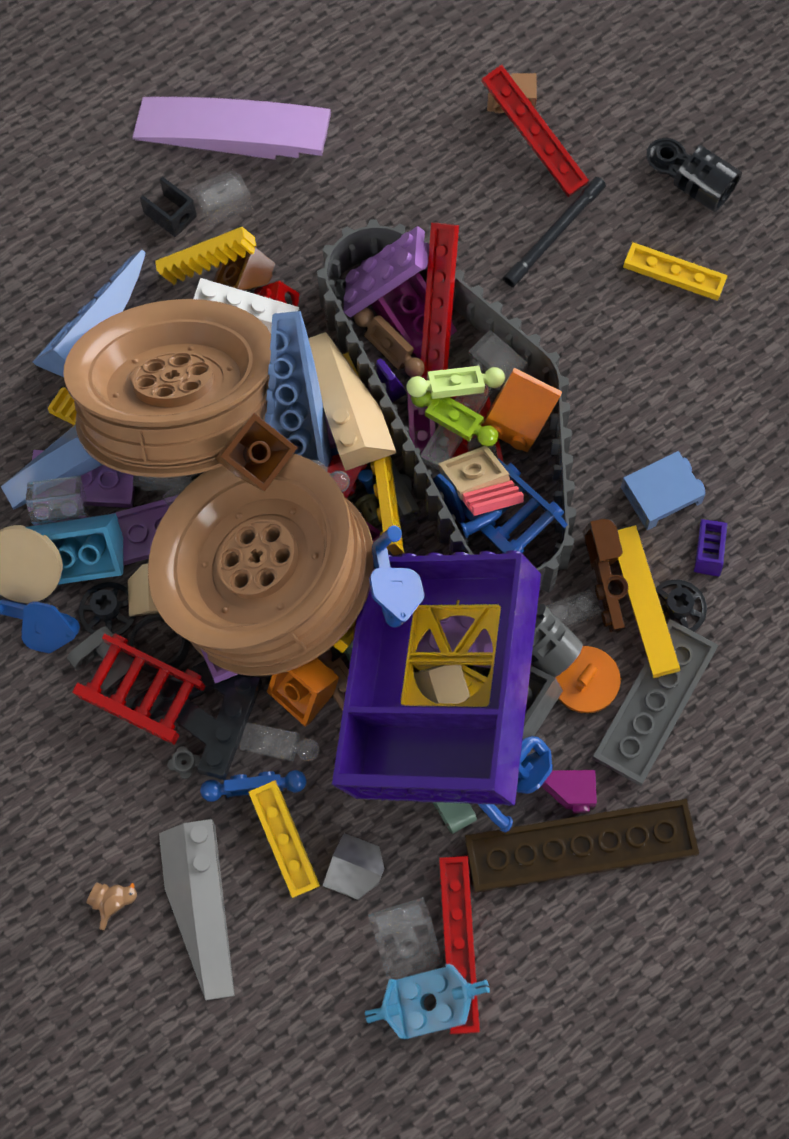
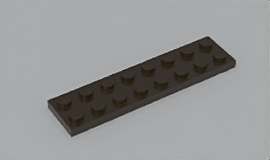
[465,799,699,893]

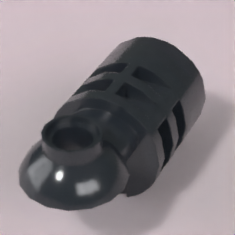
[646,138,742,212]

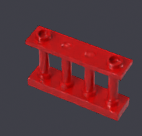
[72,633,206,745]

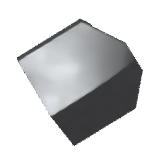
[323,833,384,900]

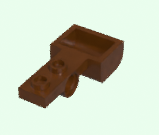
[582,519,628,632]

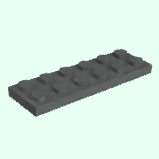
[592,619,718,786]

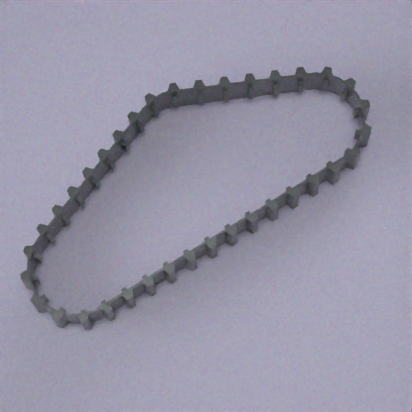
[317,219,576,593]

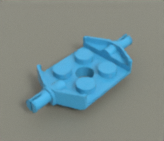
[365,964,490,1039]

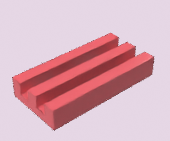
[463,480,524,516]

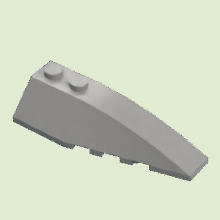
[159,819,235,1000]

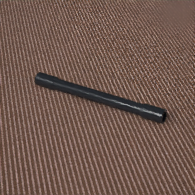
[503,176,606,288]

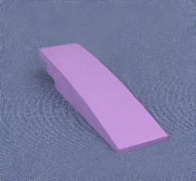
[133,97,331,159]

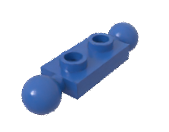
[200,770,307,802]

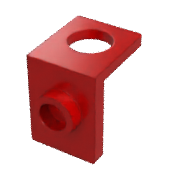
[254,280,300,307]

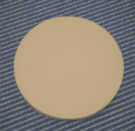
[0,525,63,603]

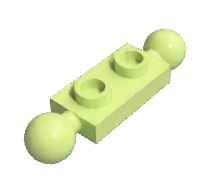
[407,366,505,399]

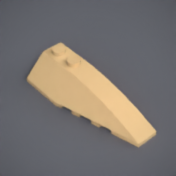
[308,332,396,471]

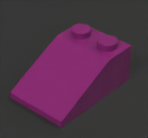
[371,272,457,359]

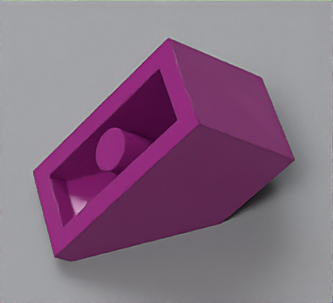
[542,770,597,814]

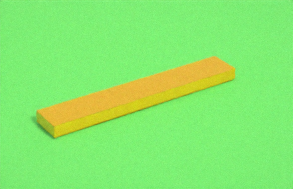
[618,525,680,678]

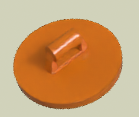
[555,646,621,713]

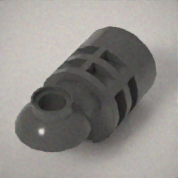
[531,604,583,677]

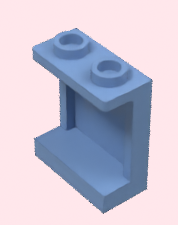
[621,451,705,530]

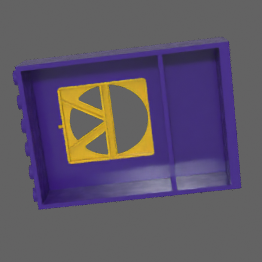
[332,551,541,805]

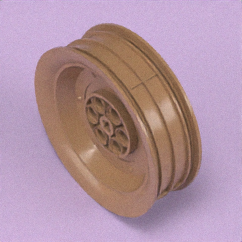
[63,299,271,477]
[148,453,374,676]

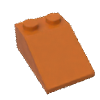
[482,368,562,452]

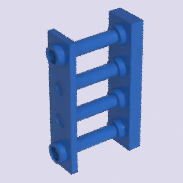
[460,459,568,554]

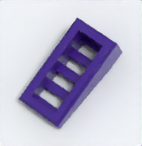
[376,358,406,402]
[694,519,728,577]

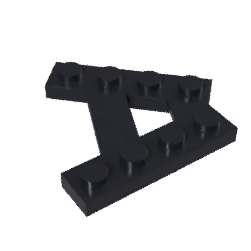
[126,661,262,780]

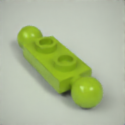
[411,391,498,447]

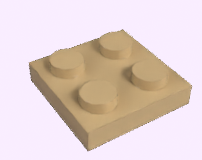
[438,446,510,500]

